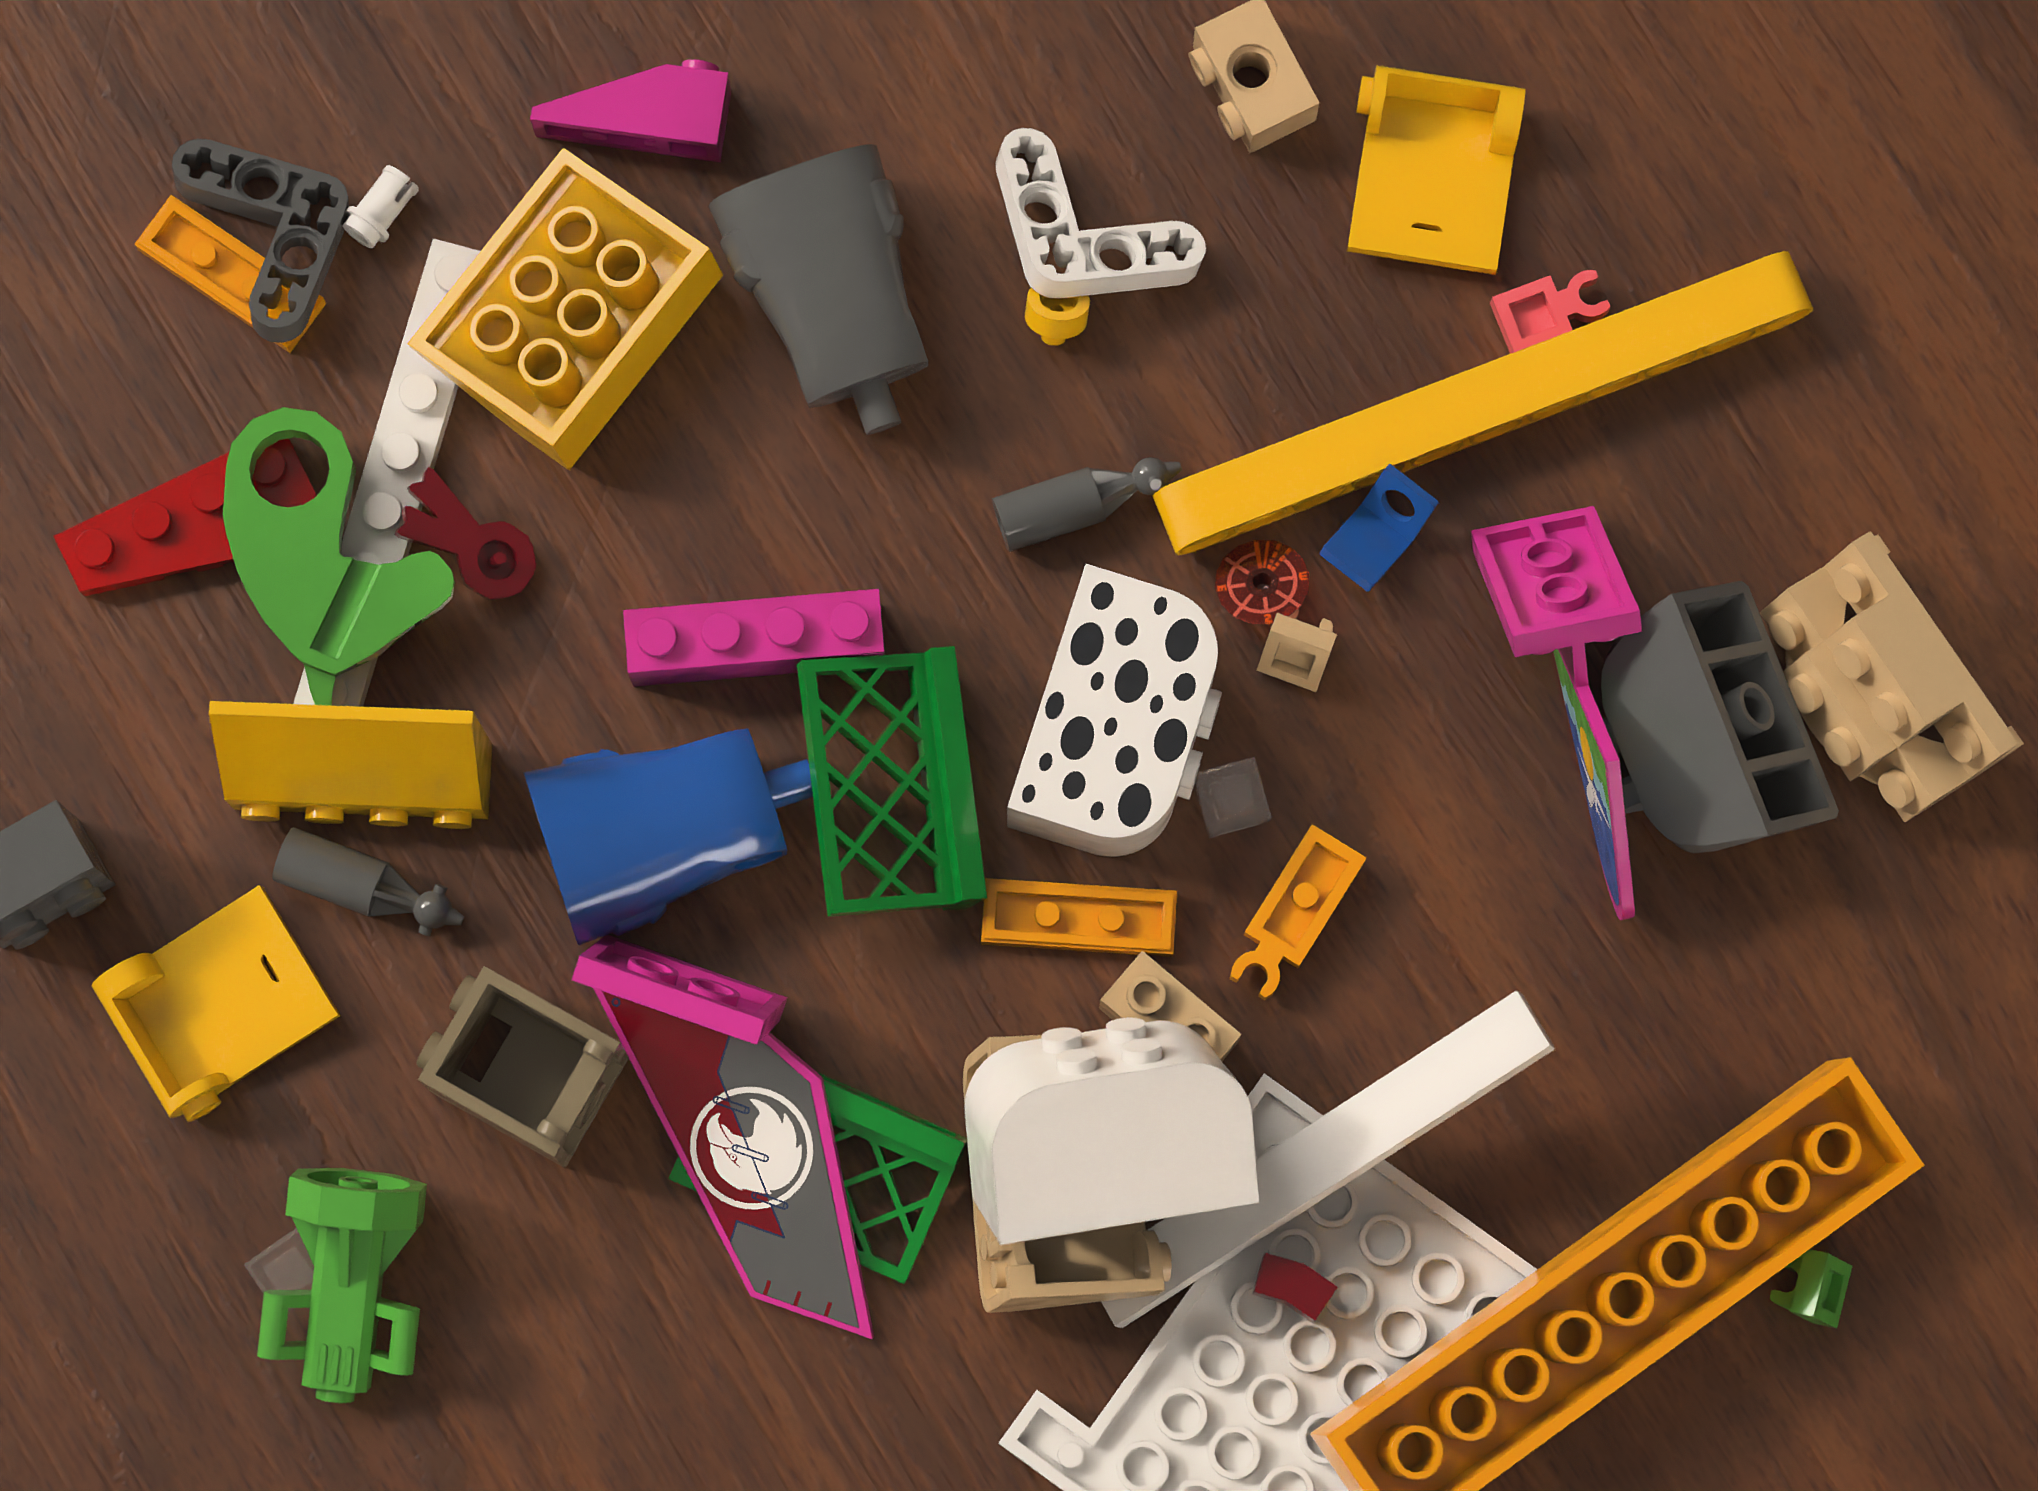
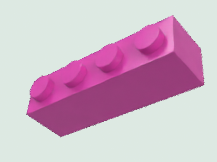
[623,589,885,687]

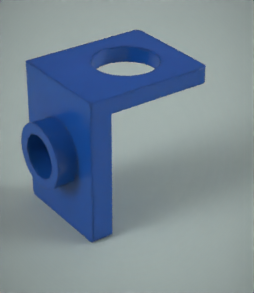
[1319,464,1439,592]

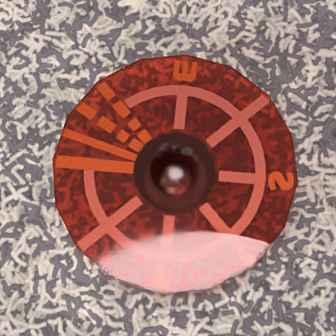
[1215,540,1309,624]

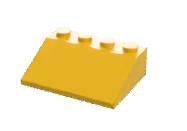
[407,148,723,471]
[209,701,492,829]

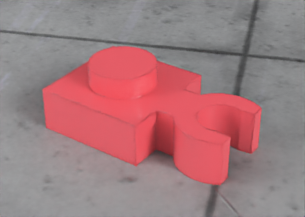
[1490,270,1611,354]

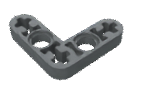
[172,139,349,343]

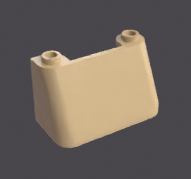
[963,1035,1172,1313]

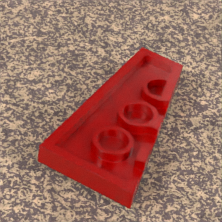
[53,438,317,596]

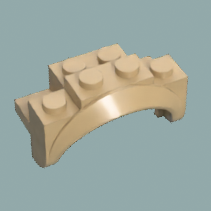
[1760,531,2024,822]

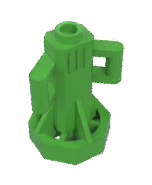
[257,1168,427,1403]

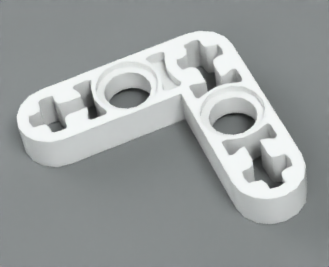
[996,128,1206,298]

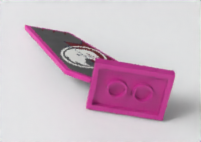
[572,935,874,1339]

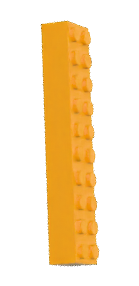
[1310,1057,1924,1491]

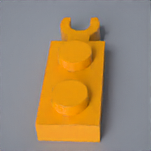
[1230,824,1366,1001]

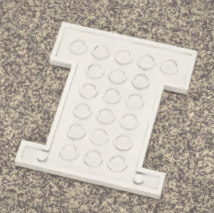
[999,1073,1538,1491]

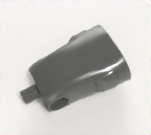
[708,144,928,435]

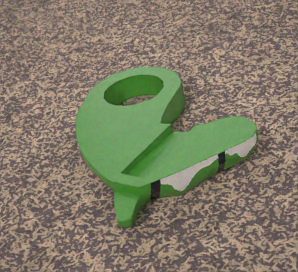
[223,407,455,706]

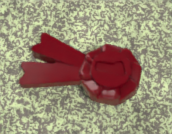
[394,467,536,600]

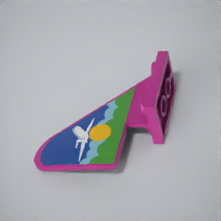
[1471,506,1642,920]

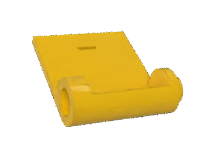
[1347,65,1525,275]
[91,885,341,1122]

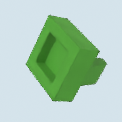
[1770,1249,1852,1329]

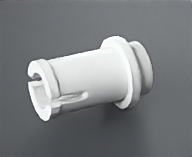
[343,165,419,248]

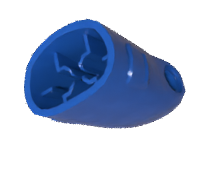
[524,728,813,946]

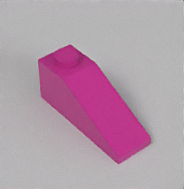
[530,60,731,162]

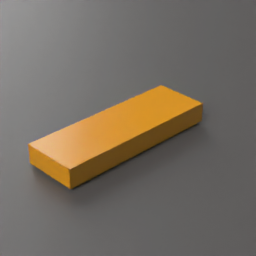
[134,195,326,353]
[981,878,1177,957]

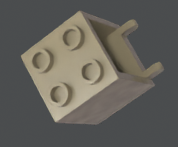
[416,966,629,1168]

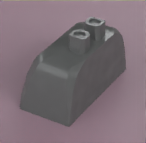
[1601,581,1839,853]

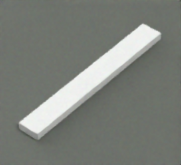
[1101,991,1556,1328]

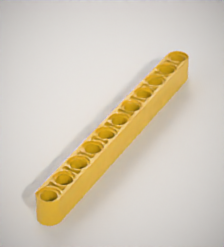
[1153,251,1813,555]

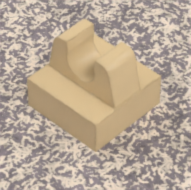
[1256,607,1337,692]

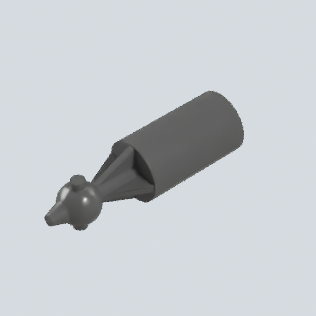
[992,457,1182,552]
[272,827,465,936]

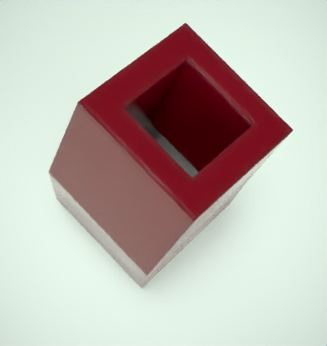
[1252,1252,1338,1323]

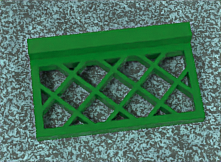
[797,646,987,917]
[669,1071,968,1284]

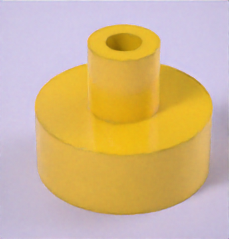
[1025,288,1090,346]

